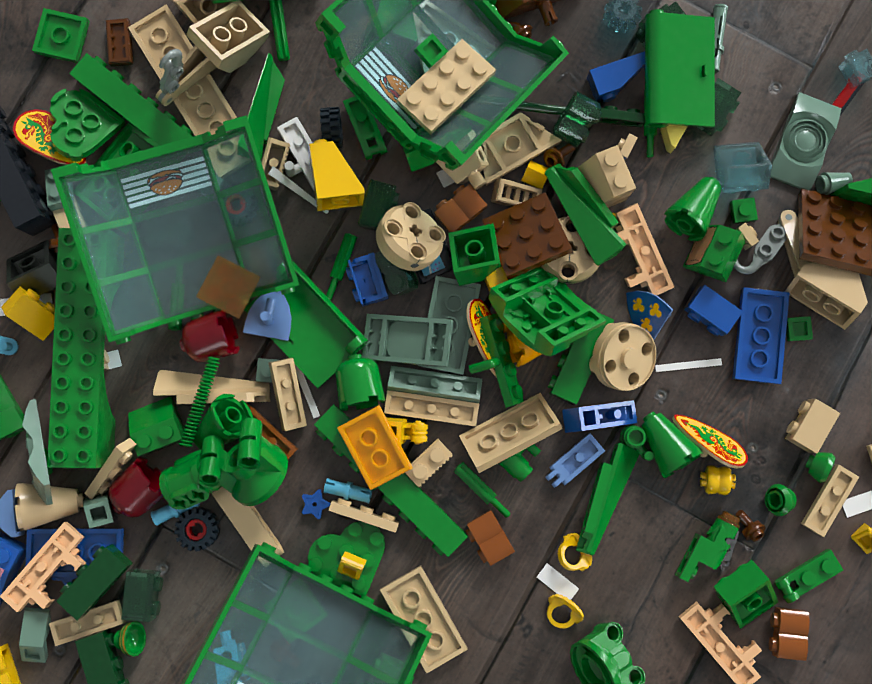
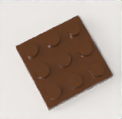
[482,192,573,280]

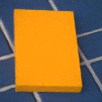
[337,405,413,490]

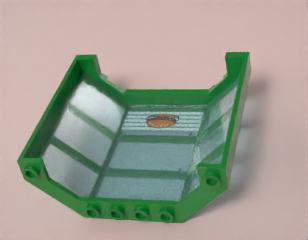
[315,0,569,171]
[51,115,299,345]
[182,542,433,684]

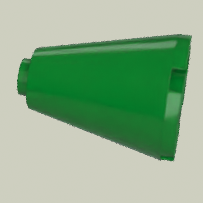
[664,177,722,241]
[194,394,253,450]
[641,411,703,479]

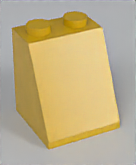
[309,139,365,211]

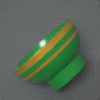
[114,621,146,657]

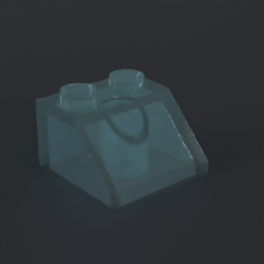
[713,142,772,193]

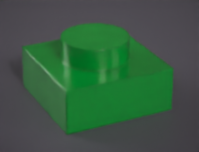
[414,33,448,69]
[729,197,758,224]
[786,316,813,342]

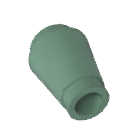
[815,172,853,195]

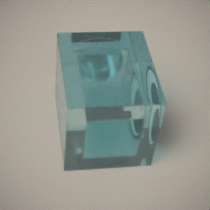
[839,49,872,89]

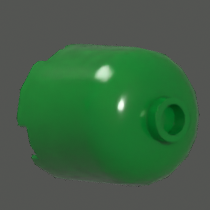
[336,354,386,411]

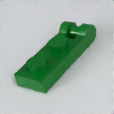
[343,96,388,160]
[774,549,843,603]

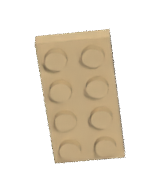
[397,39,496,135]
[459,393,562,473]
[380,565,468,673]

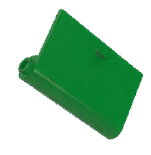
[645,9,715,128]
[244,261,368,389]

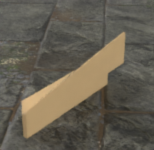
[153,370,270,405]

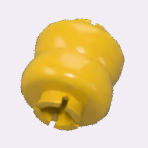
[700,465,736,496]

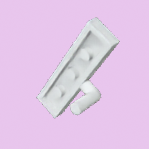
[277,117,314,190]

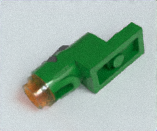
[674,511,741,582]

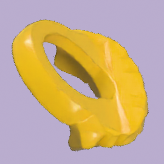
[558,533,592,572]
[547,594,584,628]

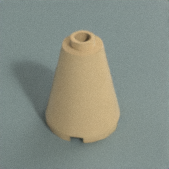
[15,483,84,531]

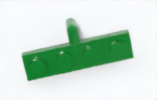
[469,313,524,408]

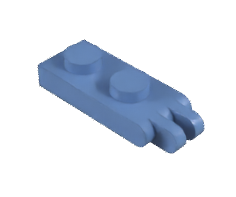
[545,433,605,488]

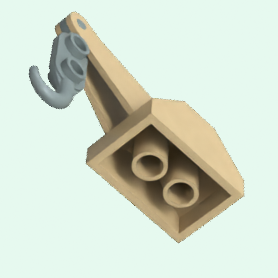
[156,1,270,106]
[734,210,868,330]

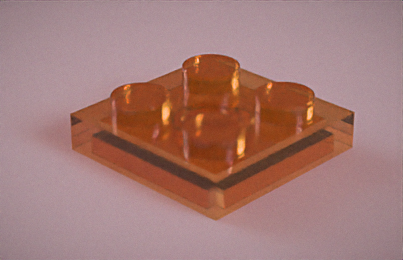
[196,255,261,319]

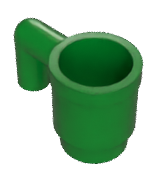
[620,425,654,461]
[499,444,541,482]

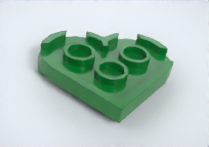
[50,89,125,162]
[308,521,386,595]

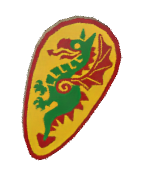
[13,109,86,165]
[466,299,497,378]
[672,414,748,469]

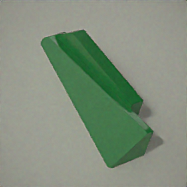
[238,53,285,160]
[545,164,626,266]
[576,443,639,555]

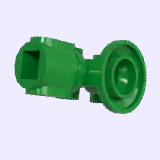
[159,418,288,510]

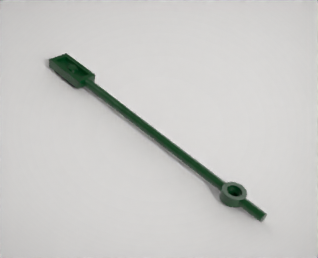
[373,81,645,128]

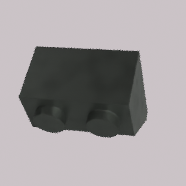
[6,240,57,296]

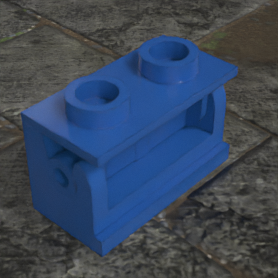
[346,252,389,307]
[684,285,743,336]

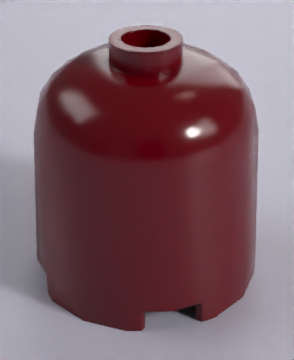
[180,310,240,362]
[108,457,164,518]

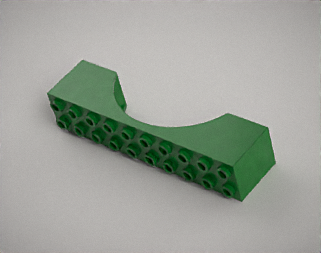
[47,228,123,468]

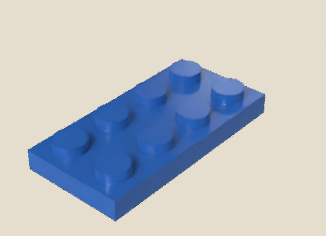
[733,287,790,385]
[26,528,124,577]

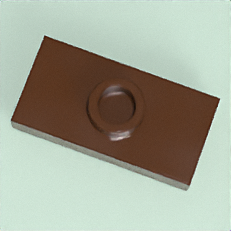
[106,18,133,66]

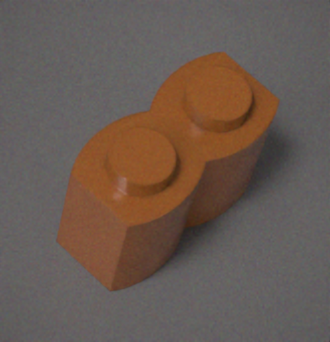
[434,184,487,233]
[465,510,515,566]
[769,607,810,661]

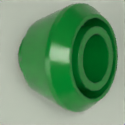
[805,452,836,483]
[765,484,797,516]

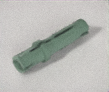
[713,4,728,74]

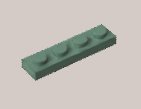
[387,366,482,403]

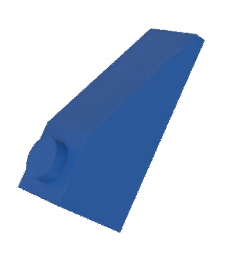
[587,51,645,102]
[562,400,637,433]

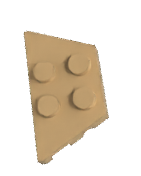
[482,112,562,186]

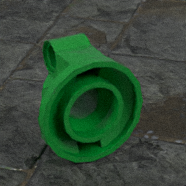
[570,622,645,684]

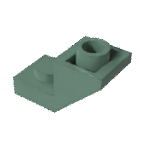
[19,607,51,663]

